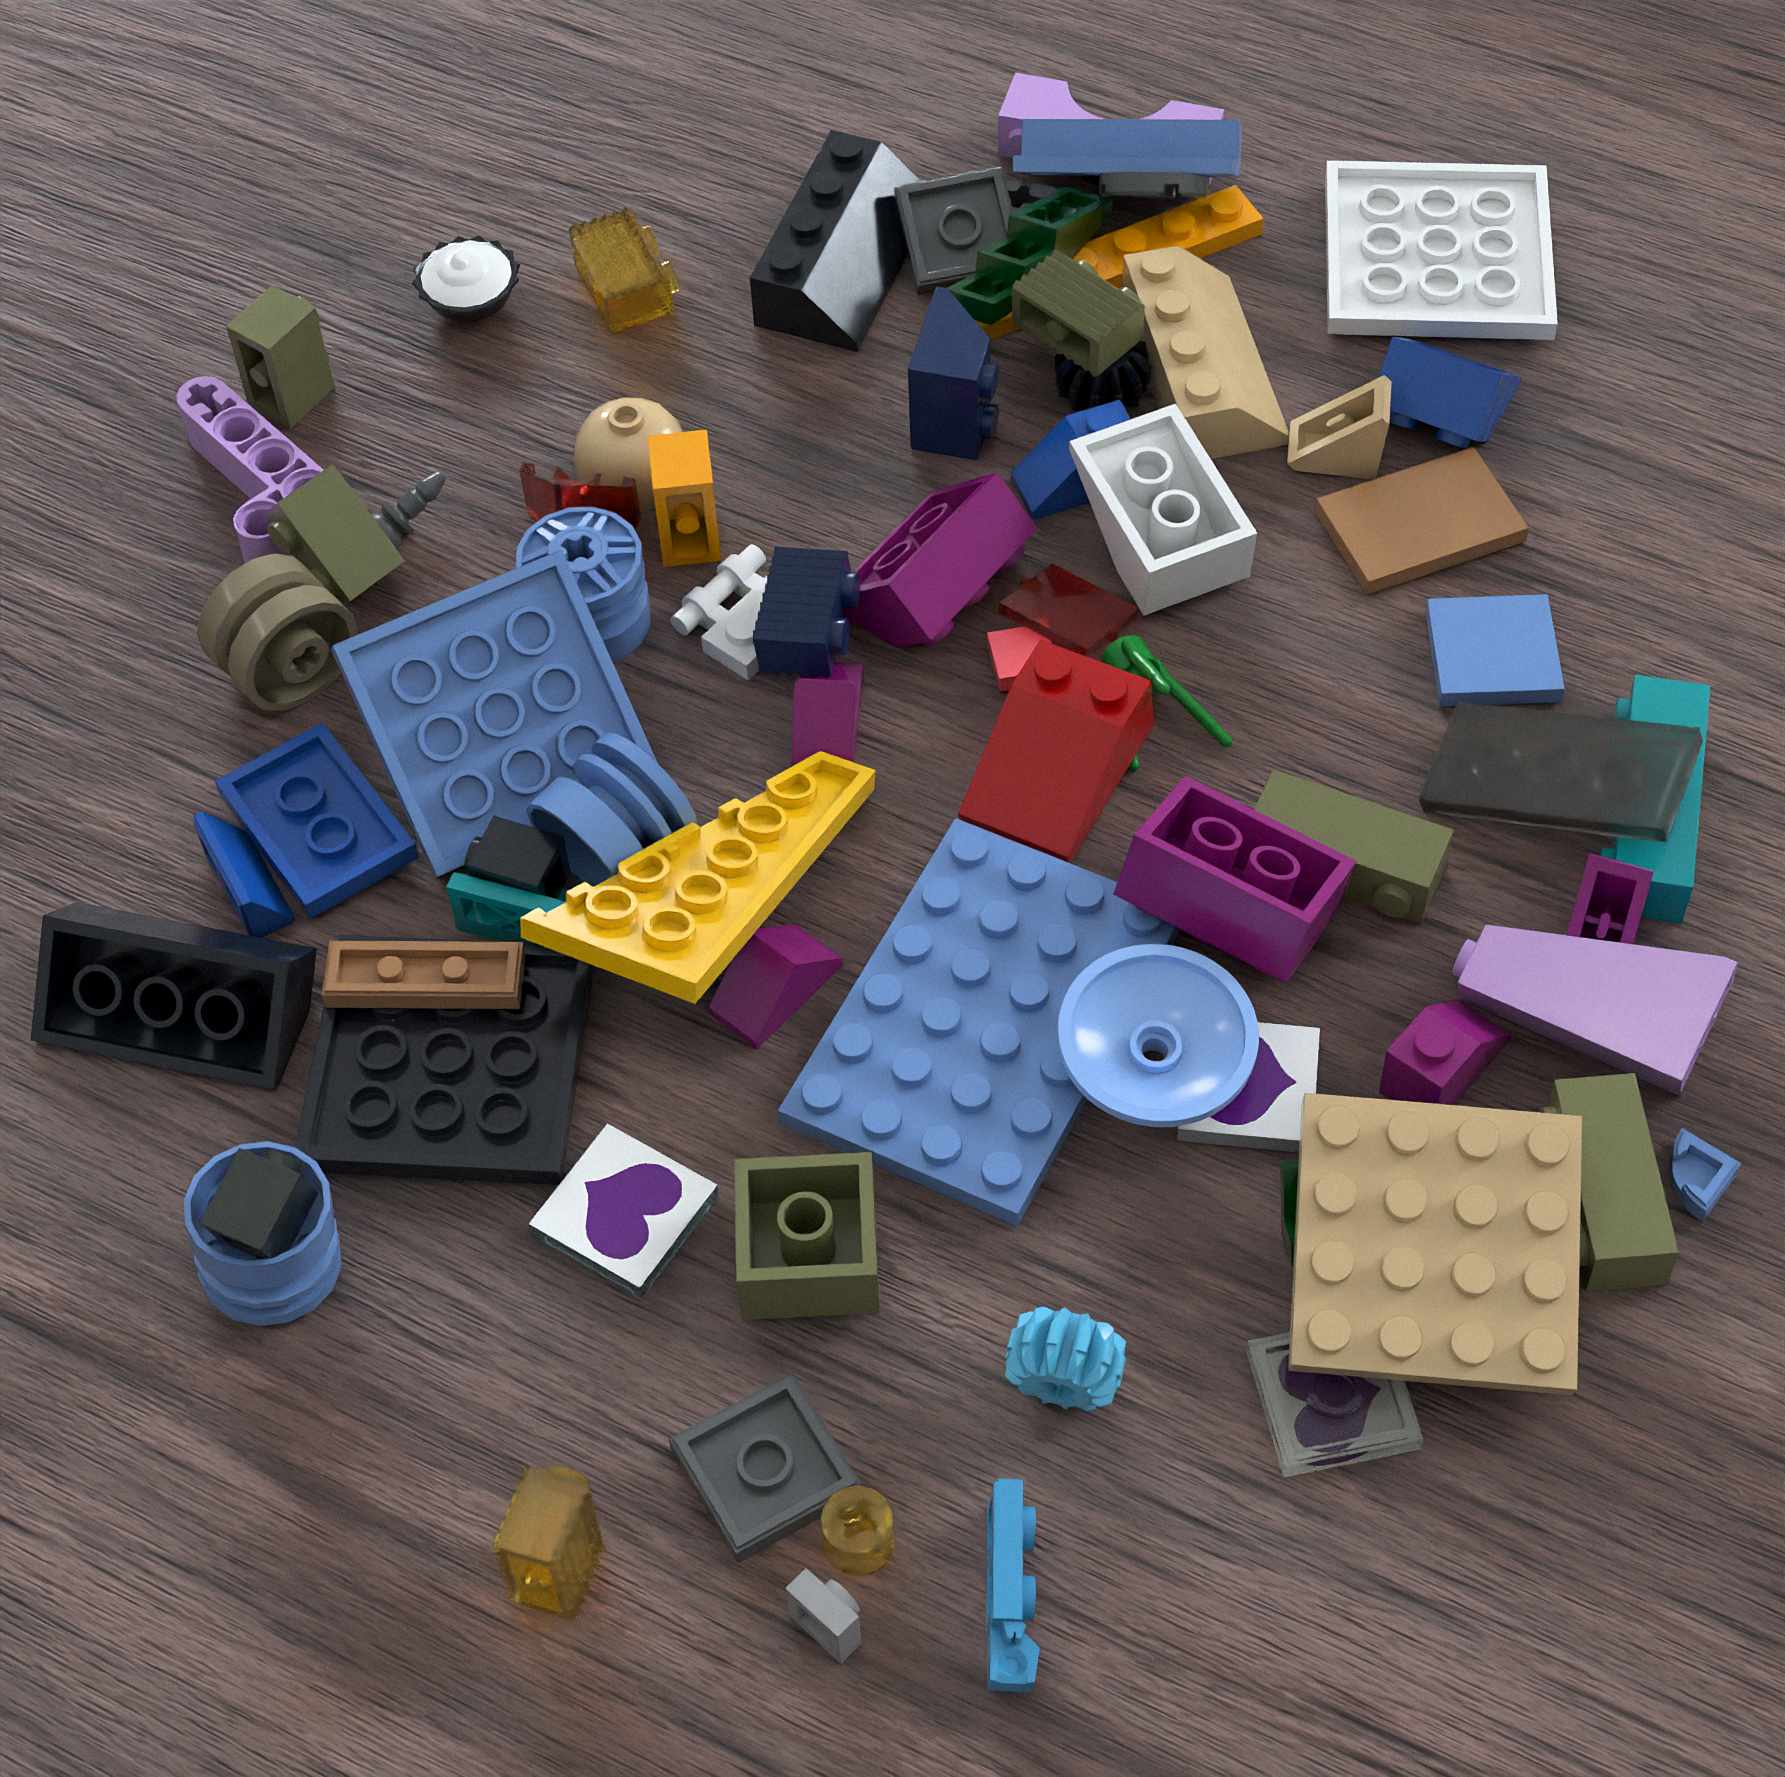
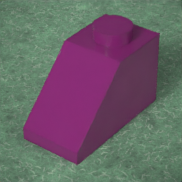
[1379,999,1511,1105]

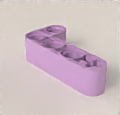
[176,376,323,563]

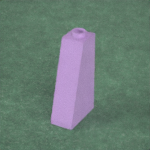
[1452,925,1738,1096]

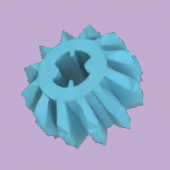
[1005,1307,1126,1411]

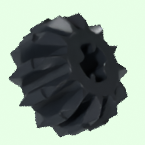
[1054,341,1151,411]

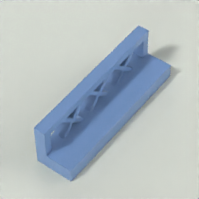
[1013,119,1242,177]

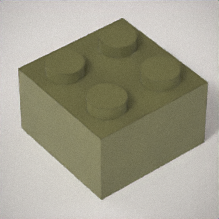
[734,1152,880,1320]

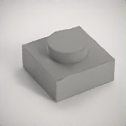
[785,1568,862,1664]

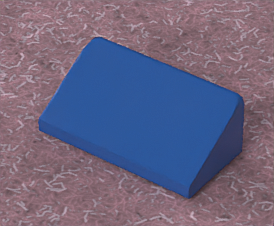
[193,812,295,938]

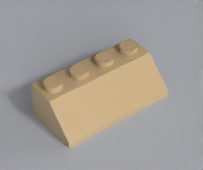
[1122,246,1289,459]

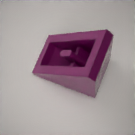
[1566,853,1654,944]
[708,924,843,1049]

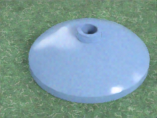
[1057,944,1259,1127]

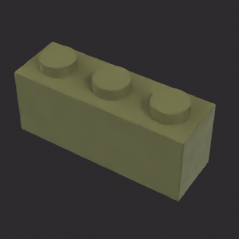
[1254,769,1454,924]
[1539,1073,1679,1292]

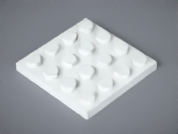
[1325,161,1558,340]

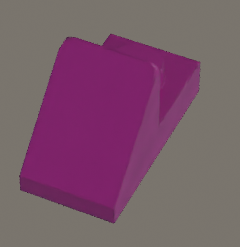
[791,662,864,767]

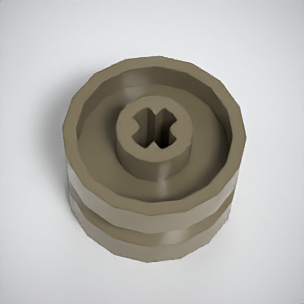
[197,553,358,711]

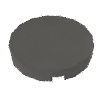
[1099,172,1210,200]

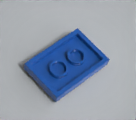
[215,722,419,919]

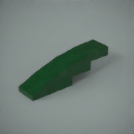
[947,186,1113,325]

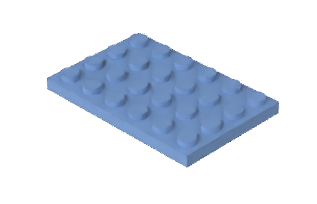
[778,818,1181,1227]

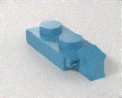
[985,1478,1040,1693]

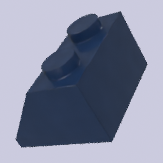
[908,287,999,460]

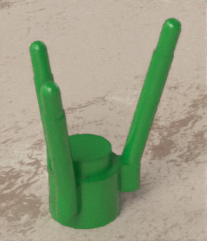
[1101,635,1232,772]

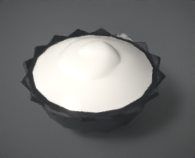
[412,236,520,322]

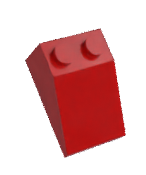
[958,639,1154,863]

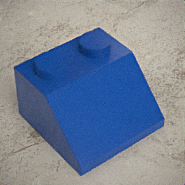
[1378,336,1521,449]

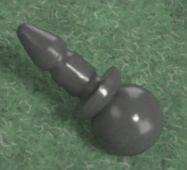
[371,471,447,550]

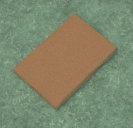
[1315,447,1529,595]

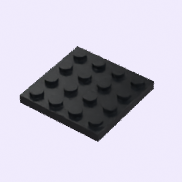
[295,934,595,1185]

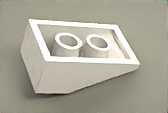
[1069,404,1257,615]

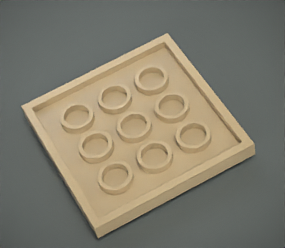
[1288,1093,1582,1396]

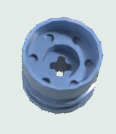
[516,507,651,663]
[526,732,698,887]
[184,1141,342,1326]

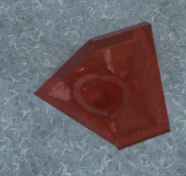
[519,462,641,528]

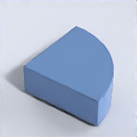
[1668,1128,1741,1222]

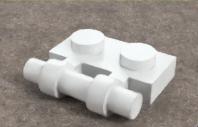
[670,544,767,680]

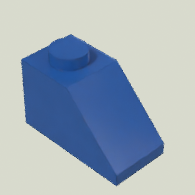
[1011,400,1131,520]

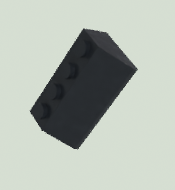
[750,130,920,352]
[31,902,317,1090]

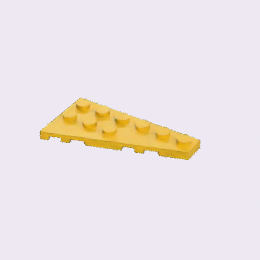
[520,751,876,1004]

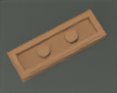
[321,941,526,1009]

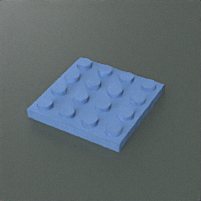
[331,550,658,878]

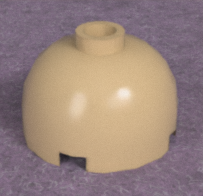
[574,397,683,513]

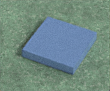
[1425,594,1565,707]

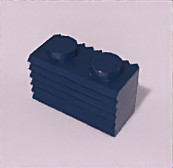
[753,546,860,679]

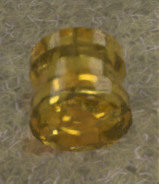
[821,1485,895,1576]

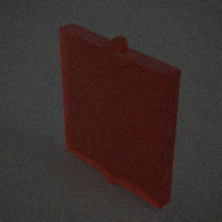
[998,563,1139,657]

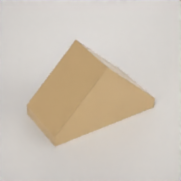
[1287,375,1392,480]

